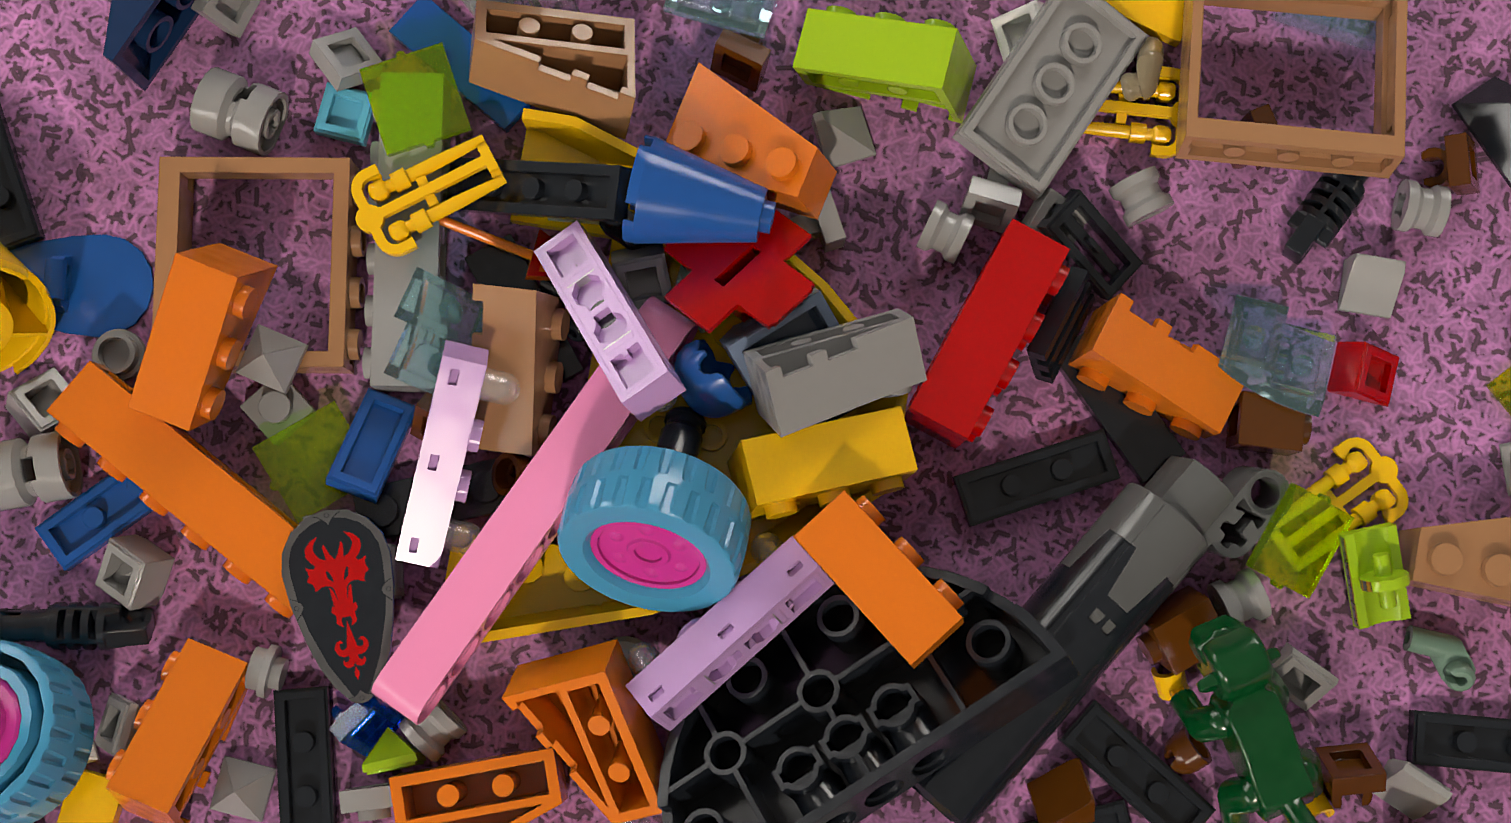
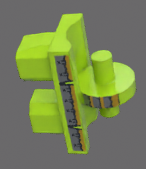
[1338,522,1411,629]

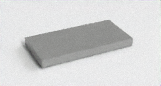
[952,0,1149,201]

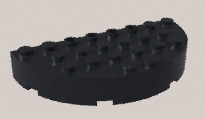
[657,566,1080,823]

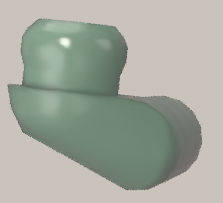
[1403,625,1476,692]

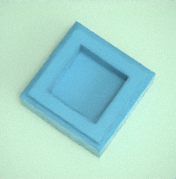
[313,82,374,147]

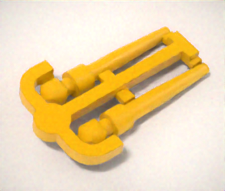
[1083,66,1180,159]
[351,134,507,257]
[1265,437,1409,570]

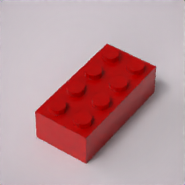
[904,218,1070,449]

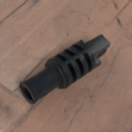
[1282,173,1369,265]
[0,602,156,650]

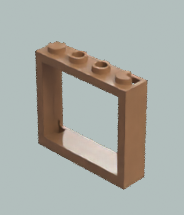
[1175,0,1408,179]
[152,157,368,374]

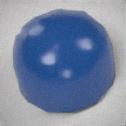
[675,339,752,418]

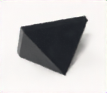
[1451,76,1511,188]

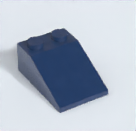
[103,0,199,91]

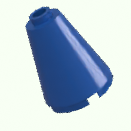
[622,135,776,244]

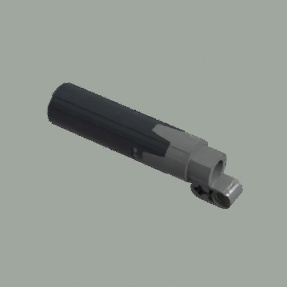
[912,455,1291,823]

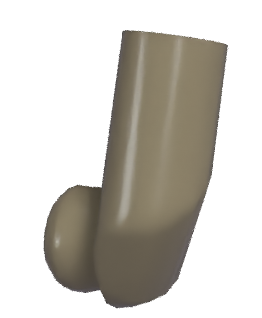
[1120,37,1164,101]

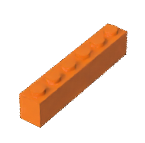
[46,361,299,619]

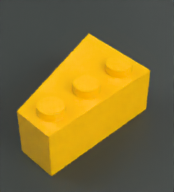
[727,406,918,521]

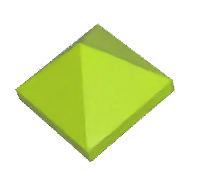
[362,727,426,775]

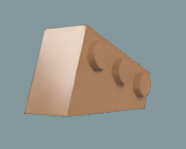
[469,0,636,140]
[472,283,570,456]
[1398,517,1511,607]

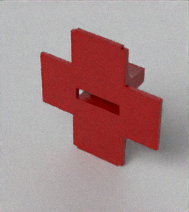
[663,210,815,334]

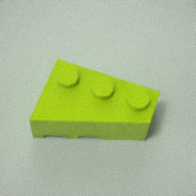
[792,5,977,123]

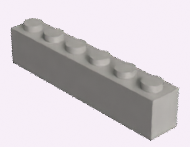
[362,73,452,393]

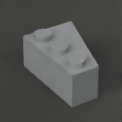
[743,308,927,437]

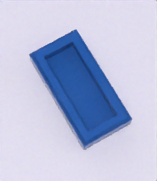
[326,388,415,504]

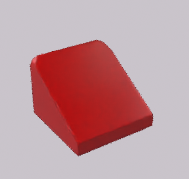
[1327,341,1399,407]

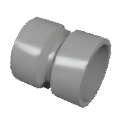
[190,67,289,157]
[0,431,83,511]

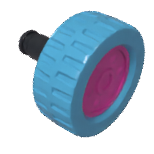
[557,406,751,612]
[0,640,94,823]

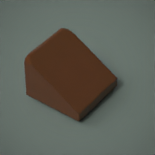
[1027,758,1095,823]

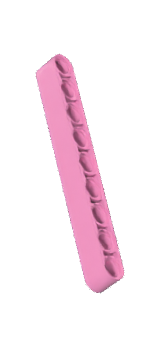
[371,296,698,725]

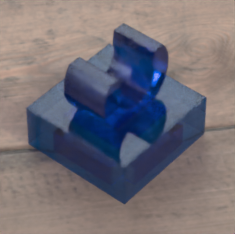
[329,696,405,757]

